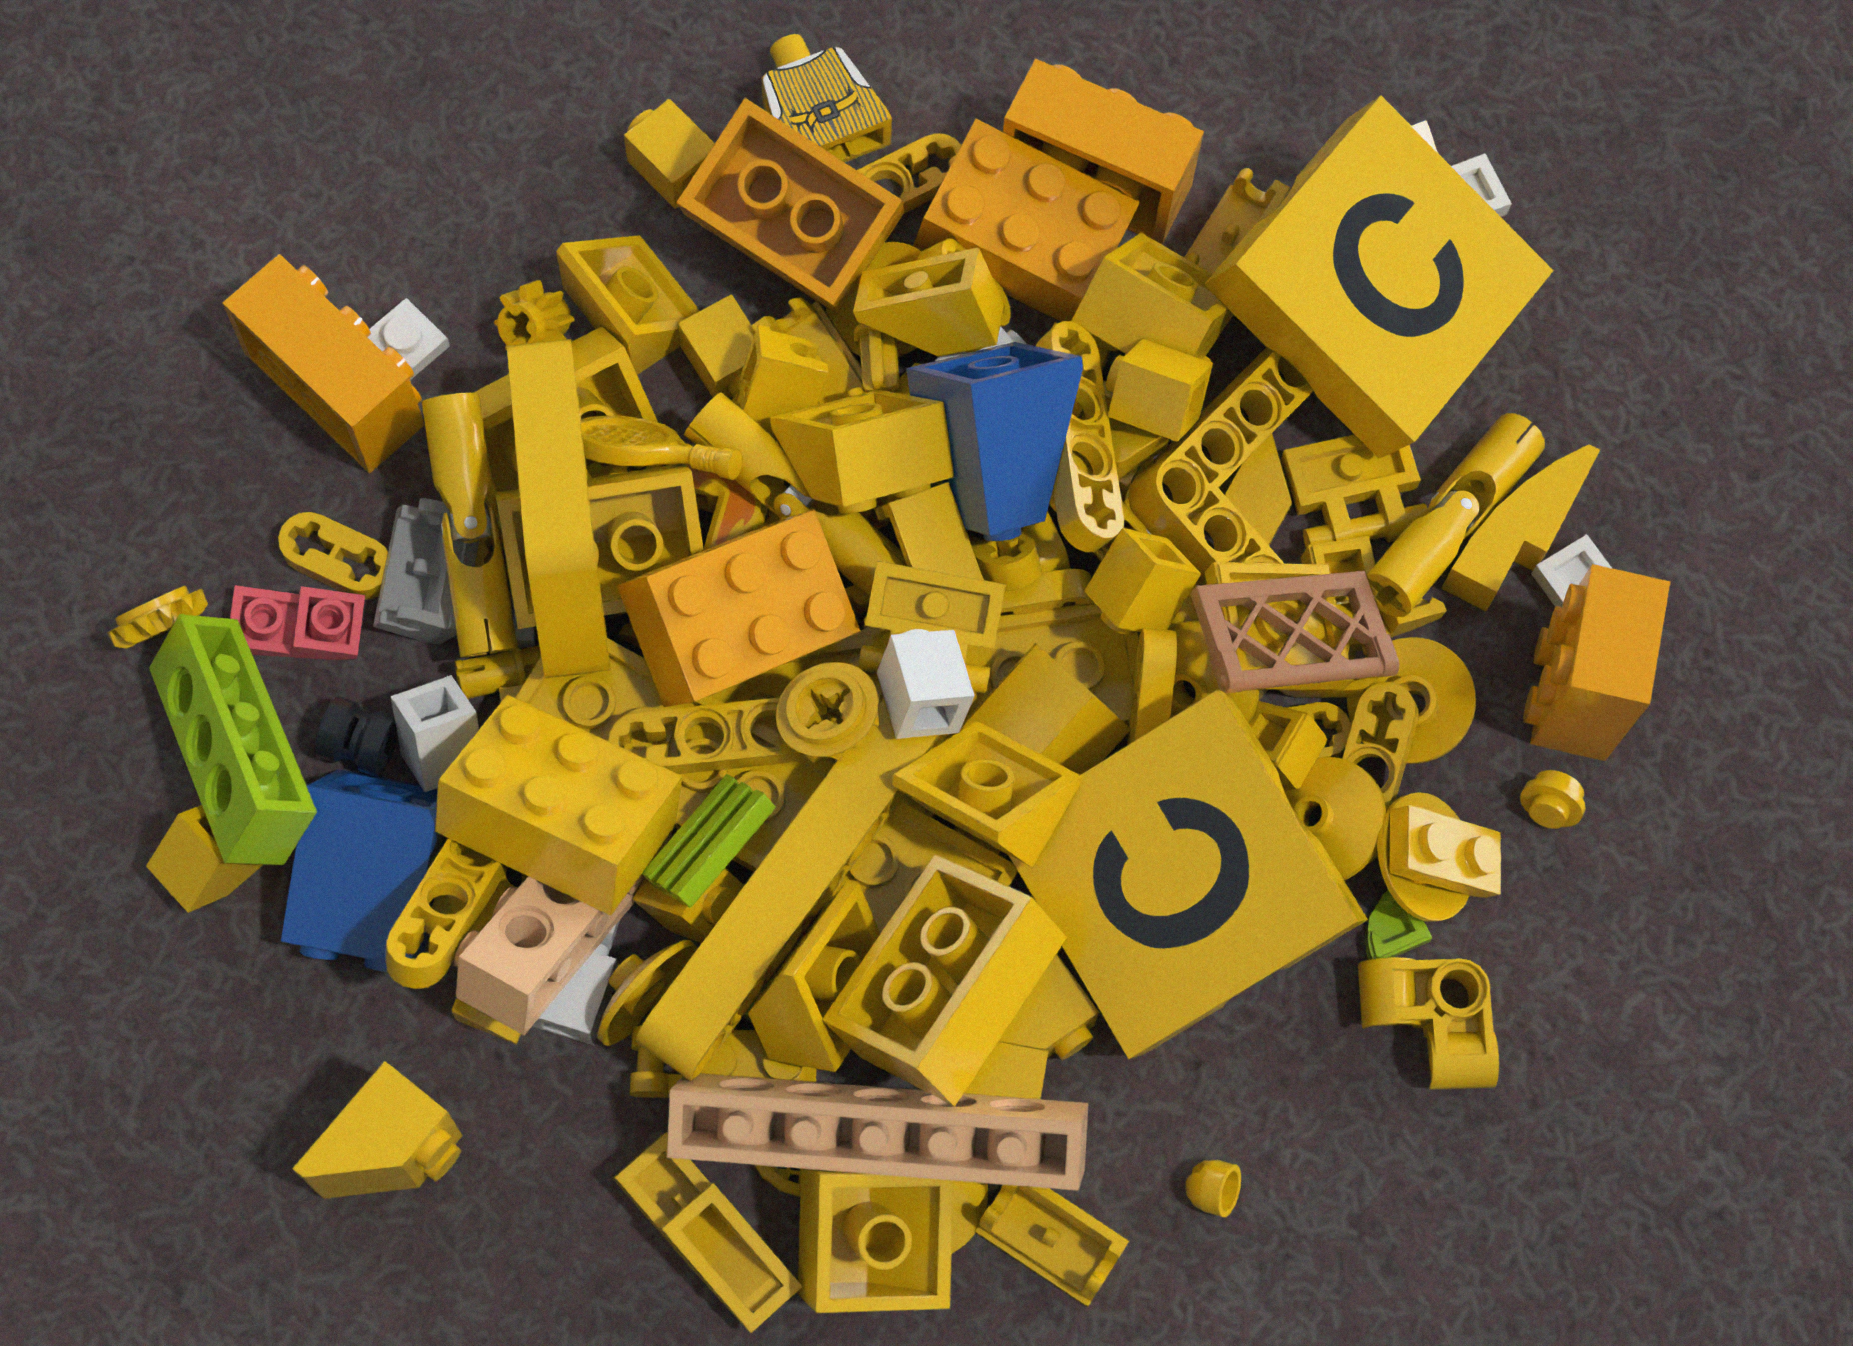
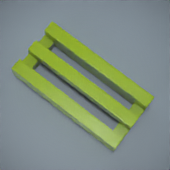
[642,774,776,908]

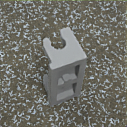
[373,498,480,644]

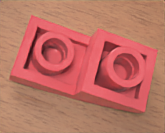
[230,585,365,660]

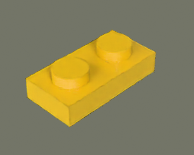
[1389,805,1501,898]

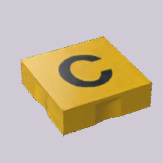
[1204,95,1553,458]
[1009,690,1368,1059]

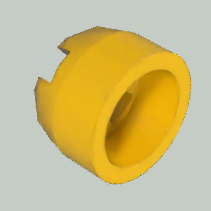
[1185,1160,1241,1217]

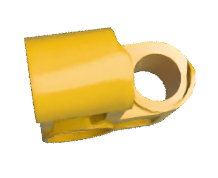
[1358,957,1499,1090]

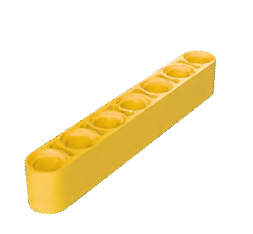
[635,698,949,1081]

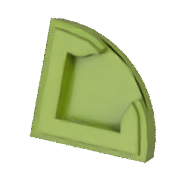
[1365,890,1432,960]

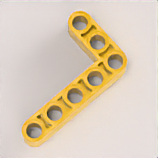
[507,339,611,678]
[1128,347,1314,586]

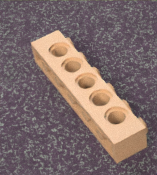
[667,1073,1088,1190]

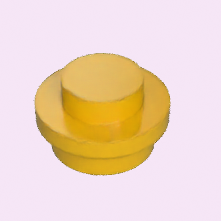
[1520,770,1585,829]

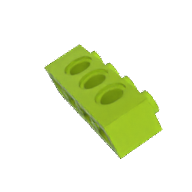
[149,614,317,865]

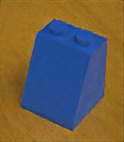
[906,342,1083,541]
[281,769,448,972]

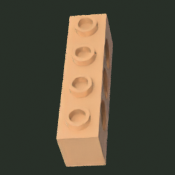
[454,831,673,1035]

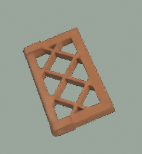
[1190,571,1399,694]

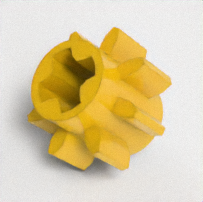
[494,280,575,350]

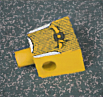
[761,34,892,162]

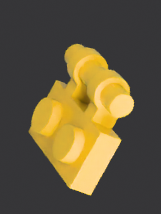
[1281,435,1429,547]
[858,561,1006,693]

